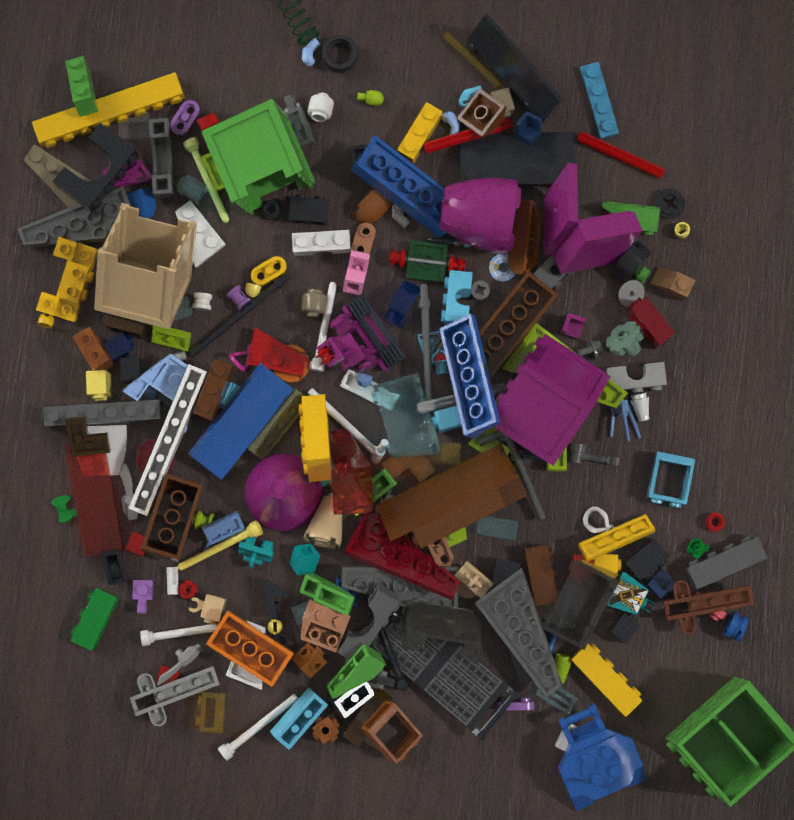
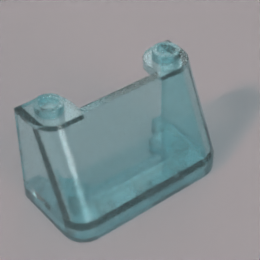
[372,373,442,458]

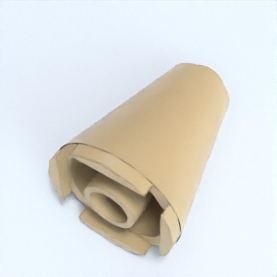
[304,493,343,549]

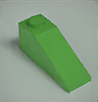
[602,201,661,235]
[327,643,386,699]

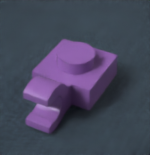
[132,580,153,614]

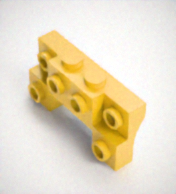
[36,237,99,322]

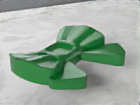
[51,495,79,523]

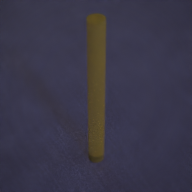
[442,31,501,88]

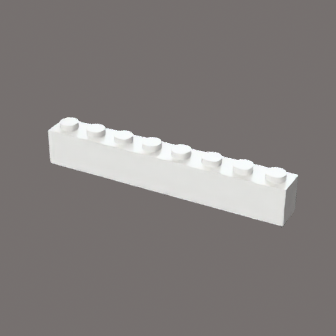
[129,364,208,516]

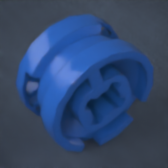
[723,611,749,642]

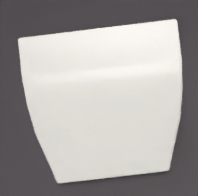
[77,425,127,476]

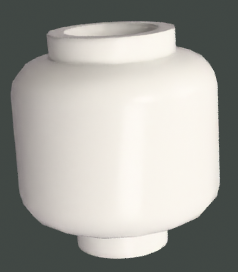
[308,93,334,122]

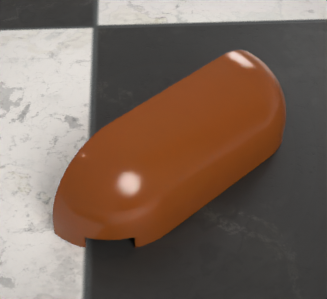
[350,189,394,224]
[508,199,542,275]

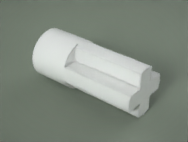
[166,567,179,595]

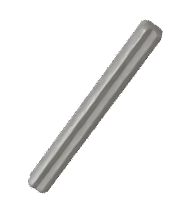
[417,383,506,414]

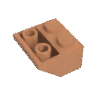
[301,599,351,652]

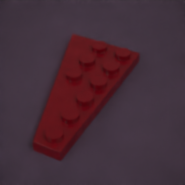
[345,506,460,600]

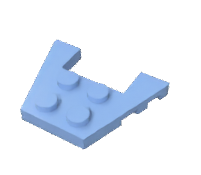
[122,353,188,433]

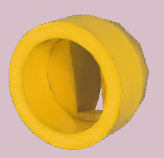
[37,313,54,329]

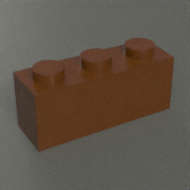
[193,359,234,422]
[523,544,561,606]

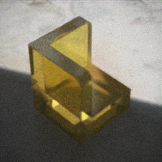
[440,443,461,465]

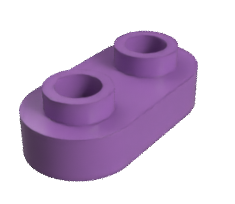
[170,100,200,136]
[495,697,534,710]

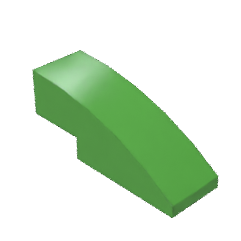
[300,572,355,616]

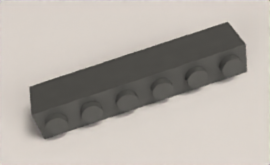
[44,400,163,428]

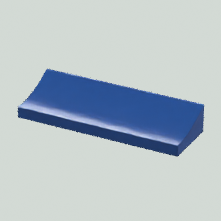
[350,135,447,237]
[439,314,501,439]
[188,363,294,480]

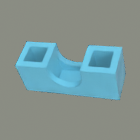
[441,270,473,326]

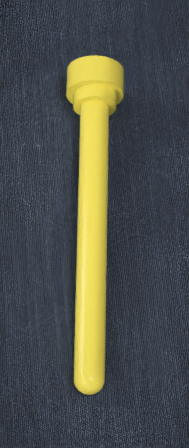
[178,520,263,570]

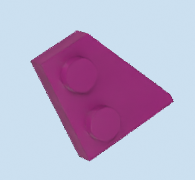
[101,158,152,189]

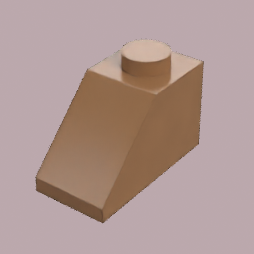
[650,267,696,301]

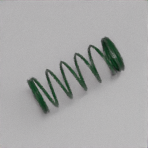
[276,0,320,45]

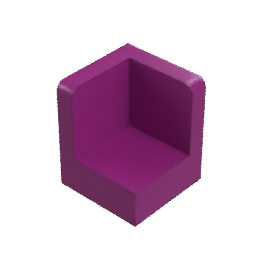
[561,313,586,340]

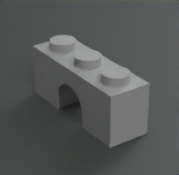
[605,362,667,393]

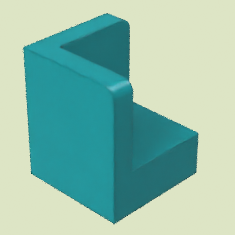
[289,543,320,576]

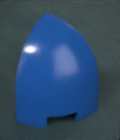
[127,188,156,218]

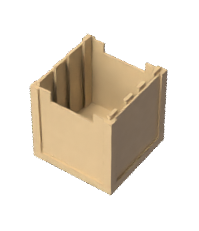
[94,203,197,329]

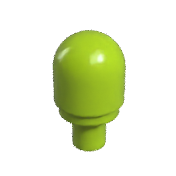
[357,90,384,106]

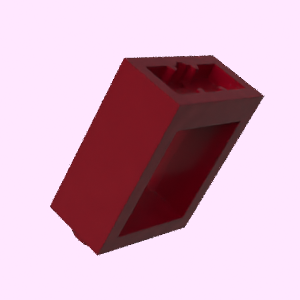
[627,296,675,350]

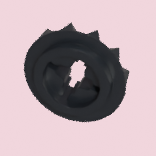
[654,189,685,219]

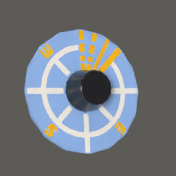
[489,254,515,282]

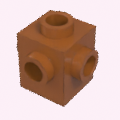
[292,642,327,678]
[312,715,340,744]

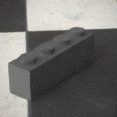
[685,535,768,589]

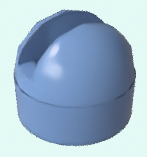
[357,372,373,388]

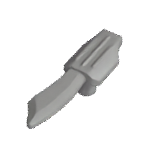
[119,463,138,520]
[156,644,203,686]

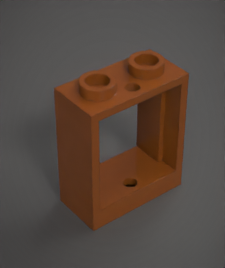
[72,327,115,371]
[360,700,423,764]

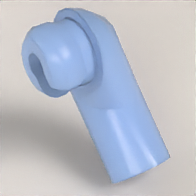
[302,38,321,66]
[442,112,460,135]

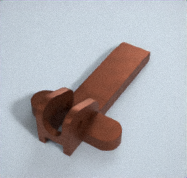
[662,580,754,635]

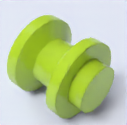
[192,510,214,530]

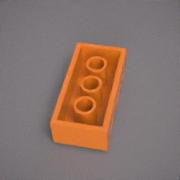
[206,610,295,687]

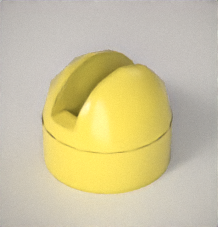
[674,222,690,239]
[245,283,261,297]
[268,619,283,635]

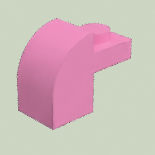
[343,250,370,295]

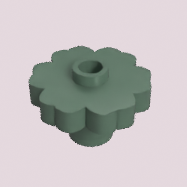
[606,321,644,357]

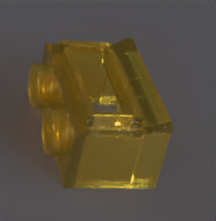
[196,691,227,733]

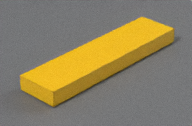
[578,514,656,562]

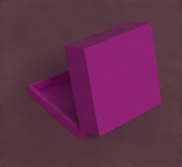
[543,163,643,274]

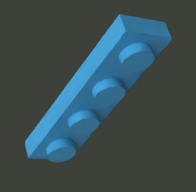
[580,62,619,139]

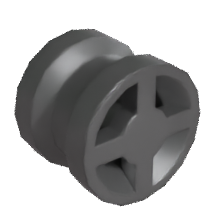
[470,281,490,302]

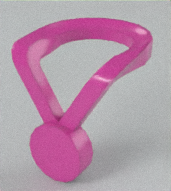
[228,344,251,372]

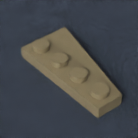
[24,144,91,208]

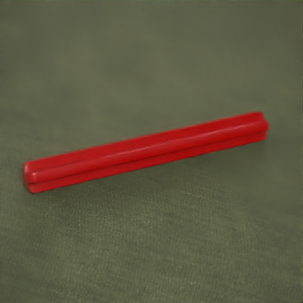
[423,117,513,153]
[577,131,665,179]

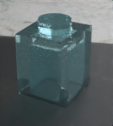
[177,174,208,205]

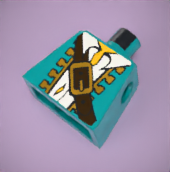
[605,572,655,615]

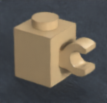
[189,594,227,625]

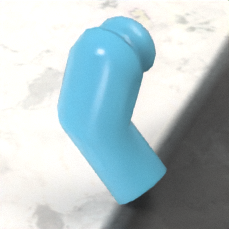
[459,86,482,107]

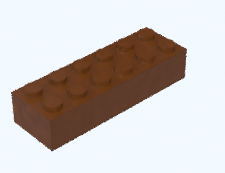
[479,271,558,380]

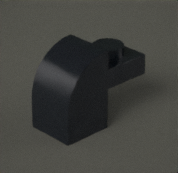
[609,240,651,284]

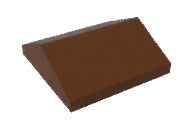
[457,88,507,138]

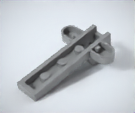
[129,666,220,726]

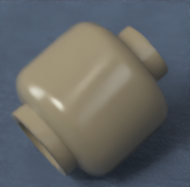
[301,289,327,318]

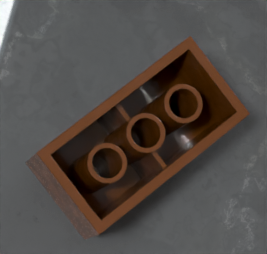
[141,474,203,562]

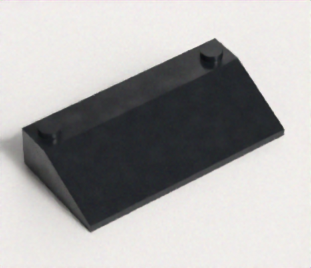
[467,13,562,126]
[460,132,575,185]

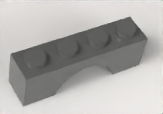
[149,118,175,199]
[337,584,400,660]

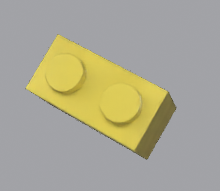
[86,370,112,401]

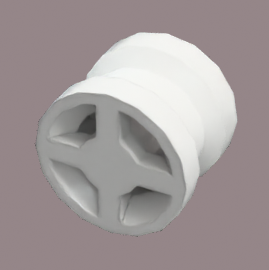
[192,292,213,311]

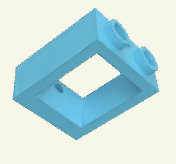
[431,405,462,433]
[646,451,695,508]

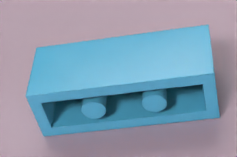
[270,687,328,750]

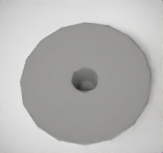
[618,280,645,307]

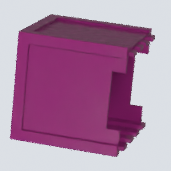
[494,334,611,466]

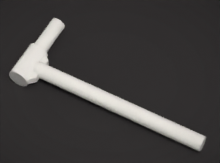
[307,388,389,463]

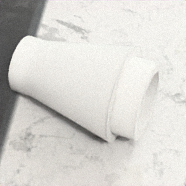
[630,392,650,421]

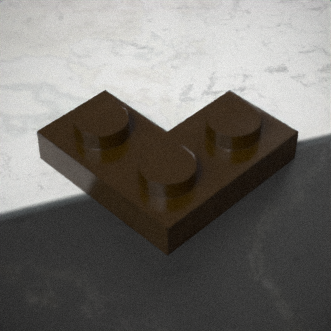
[65,417,111,457]

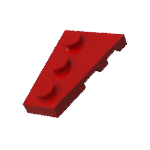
[247,327,307,377]

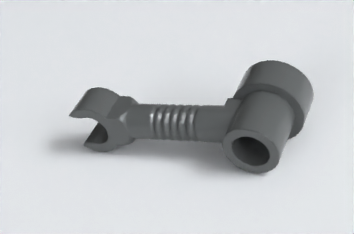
[570,443,620,465]

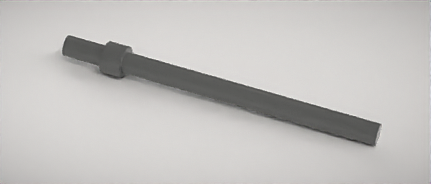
[419,284,433,400]

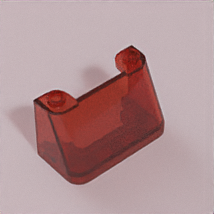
[331,429,373,515]

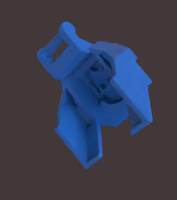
[558,704,647,811]

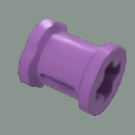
[226,285,251,310]

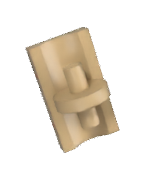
[454,561,494,598]

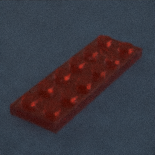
[65,443,124,557]

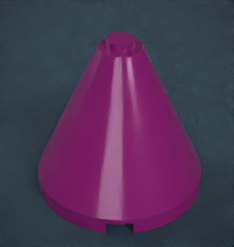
[245,454,322,531]

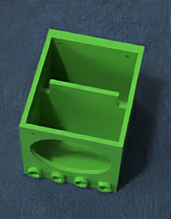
[665,677,794,807]

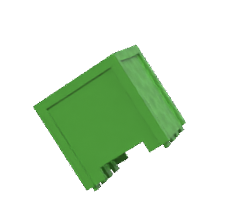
[201,99,316,215]

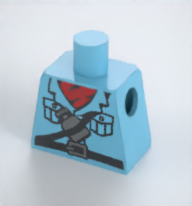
[418,331,448,375]

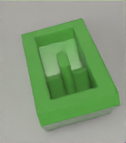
[362,468,397,503]

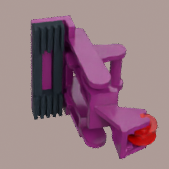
[316,294,406,372]

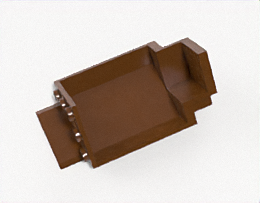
[376,443,527,548]

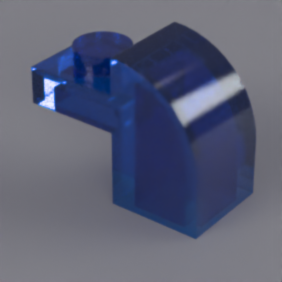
[384,280,420,328]

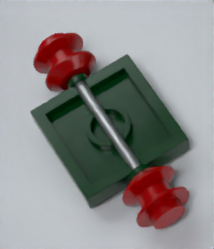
[389,240,466,283]

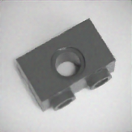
[533,256,573,291]

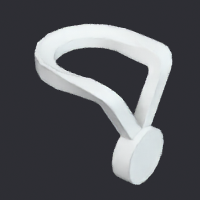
[583,506,615,533]

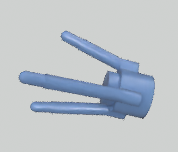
[609,400,641,441]

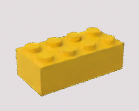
[299,394,332,482]

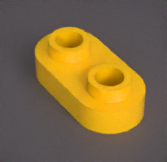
[251,256,287,286]

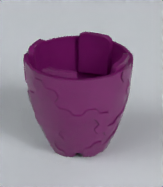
[439,178,521,255]

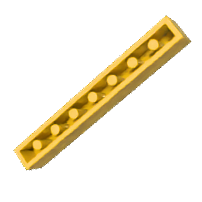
[32,72,185,148]

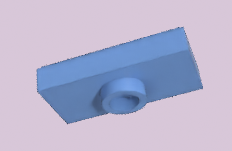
[202,511,245,545]

